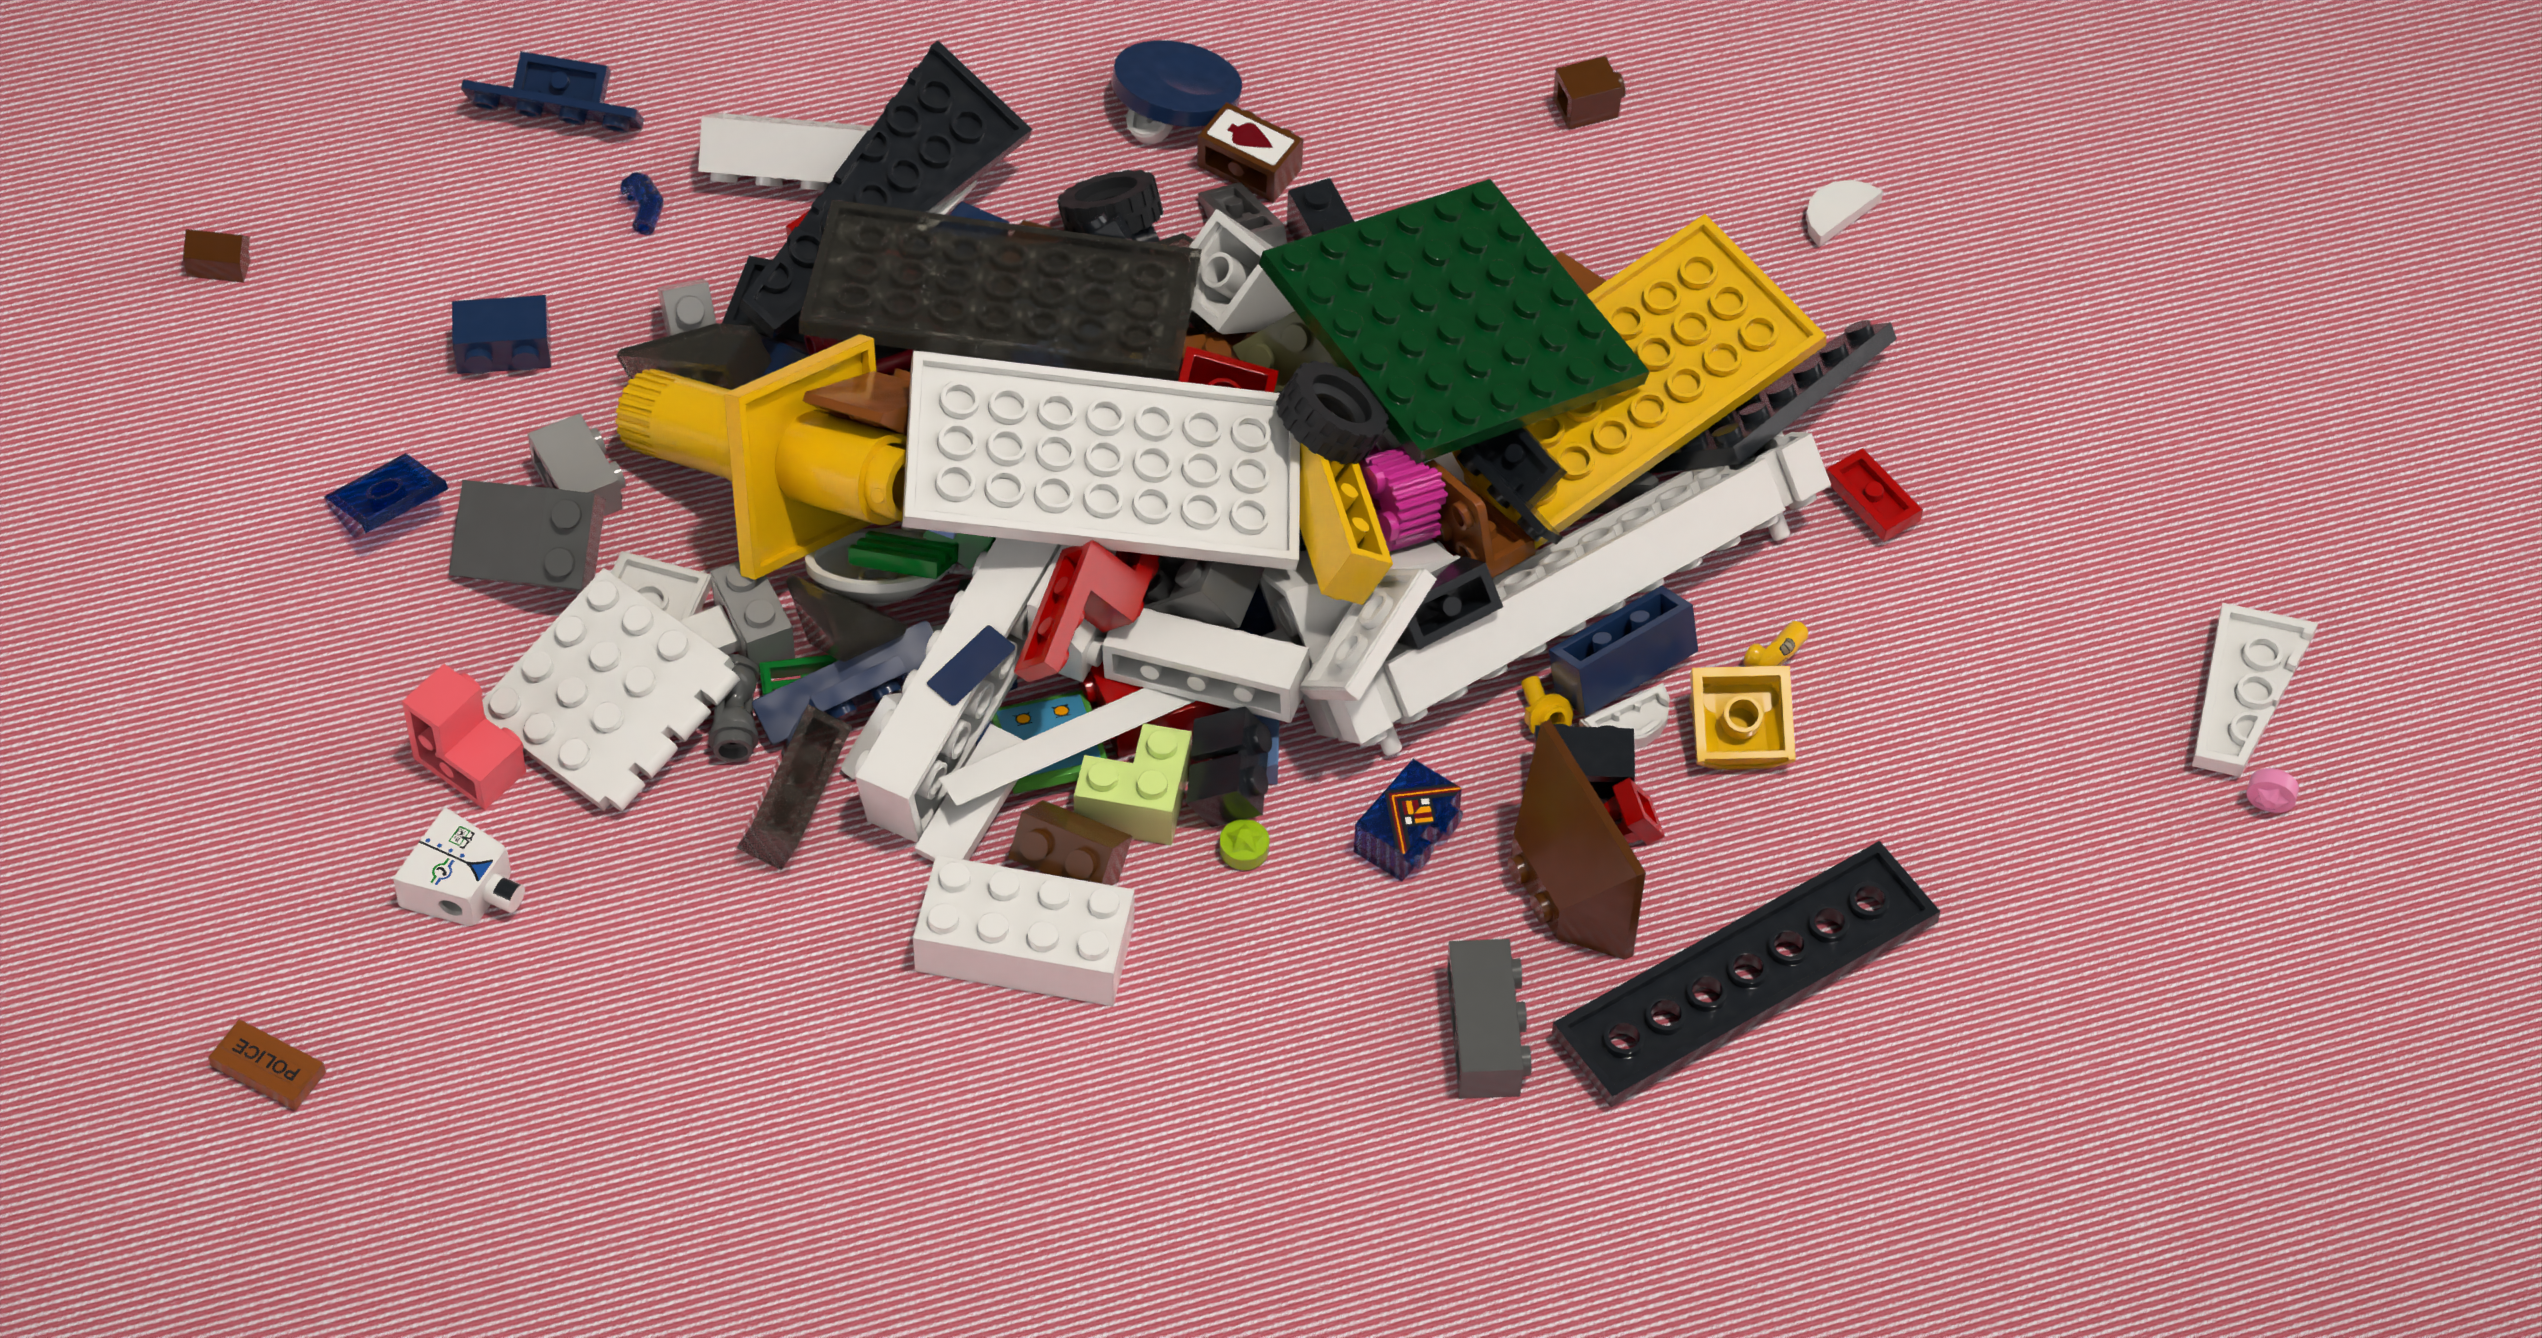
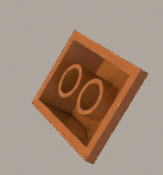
[802,368,910,436]

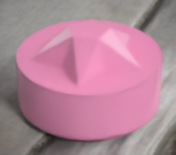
[2246,768,2299,813]

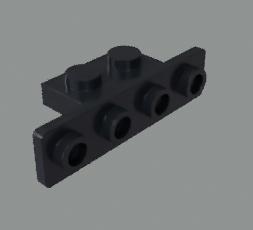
[1457,426,1567,545]

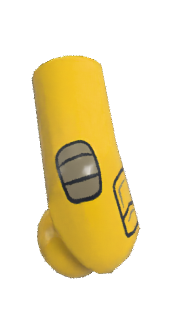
[1743,621,1809,667]

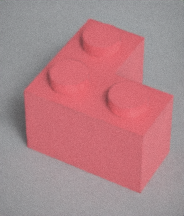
[402,664,526,810]

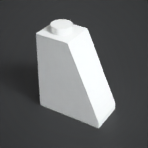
[1189,209,1295,334]

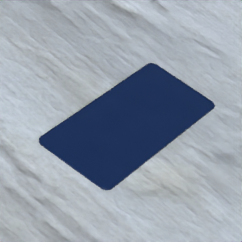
[927,625,1015,706]

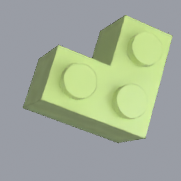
[1074,723,1192,846]

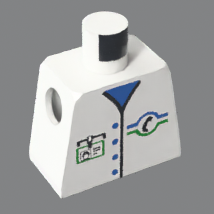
[393,807,525,926]

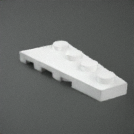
[2192,603,2318,777]

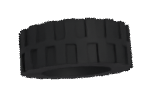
[1057,170,1164,239]
[1276,361,1389,465]

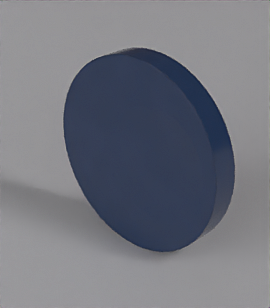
[1111,40,1242,127]

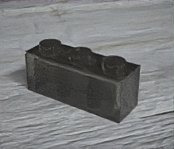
[737,704,852,870]

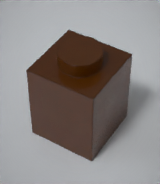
[1553,56,1626,130]

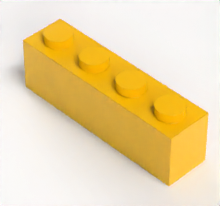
[1299,443,1393,605]

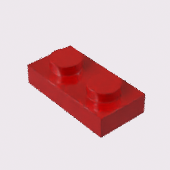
[1826,448,1923,542]

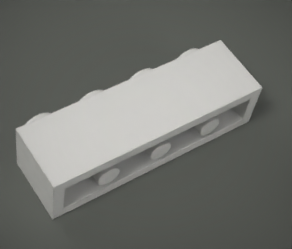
[1102,608,1310,723]

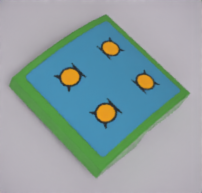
[991,690,1107,794]

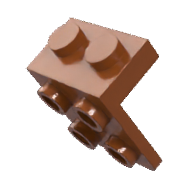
[1424,459,1536,578]

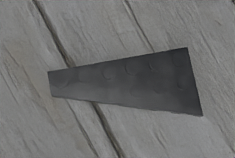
[1648,320,1897,473]

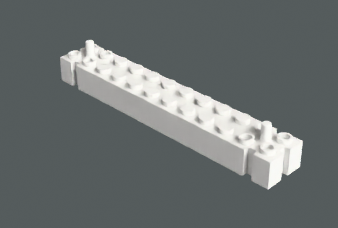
[1302,431,1831,756]

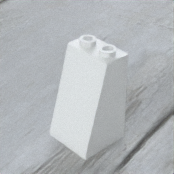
[1259,539,1460,669]

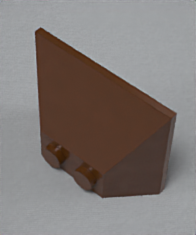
[1507,720,1646,960]

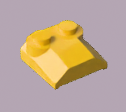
[1689,666,1796,770]

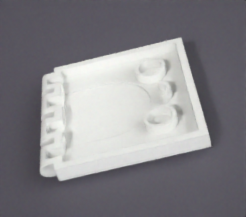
[482,568,740,811]

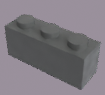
[1446,939,1532,1099]

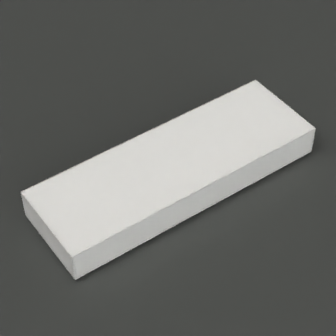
[914,724,1024,862]

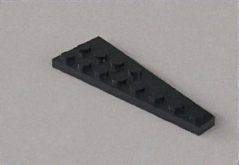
[739,40,1032,339]

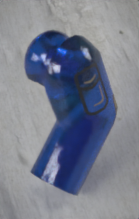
[620,172,664,235]

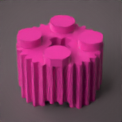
[1359,446,1448,552]

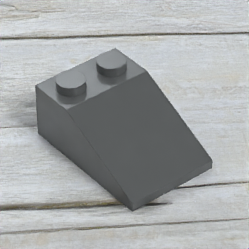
[449,480,606,593]

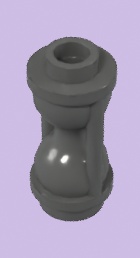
[708,654,759,762]

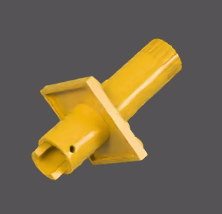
[615,334,907,580]

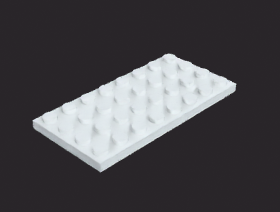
[902,351,1300,570]

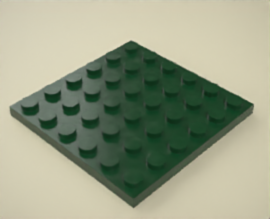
[1259,179,1650,464]

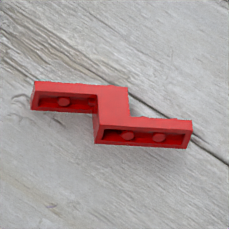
[1014,540,1160,682]

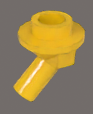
[1521,676,1573,735]

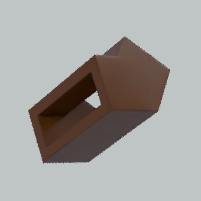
[183,229,250,283]

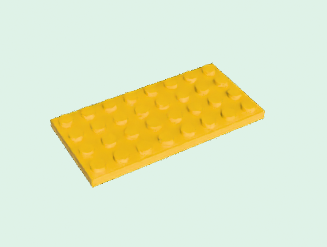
[1452,214,1827,549]

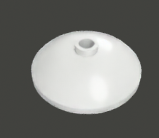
[805,528,950,606]

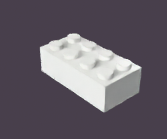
[913,855,1134,1006]

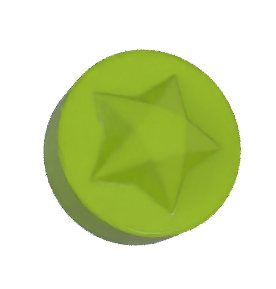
[1219,819,1270,870]

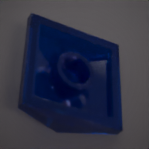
[324,453,449,539]

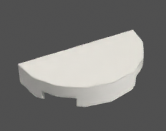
[1806,180,1883,247]
[1579,683,1670,749]

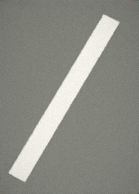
[938,628,1292,806]

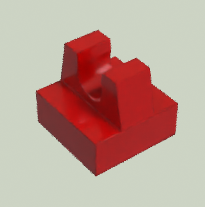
[1603,778,1665,845]

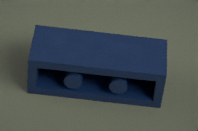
[1549,585,1698,717]

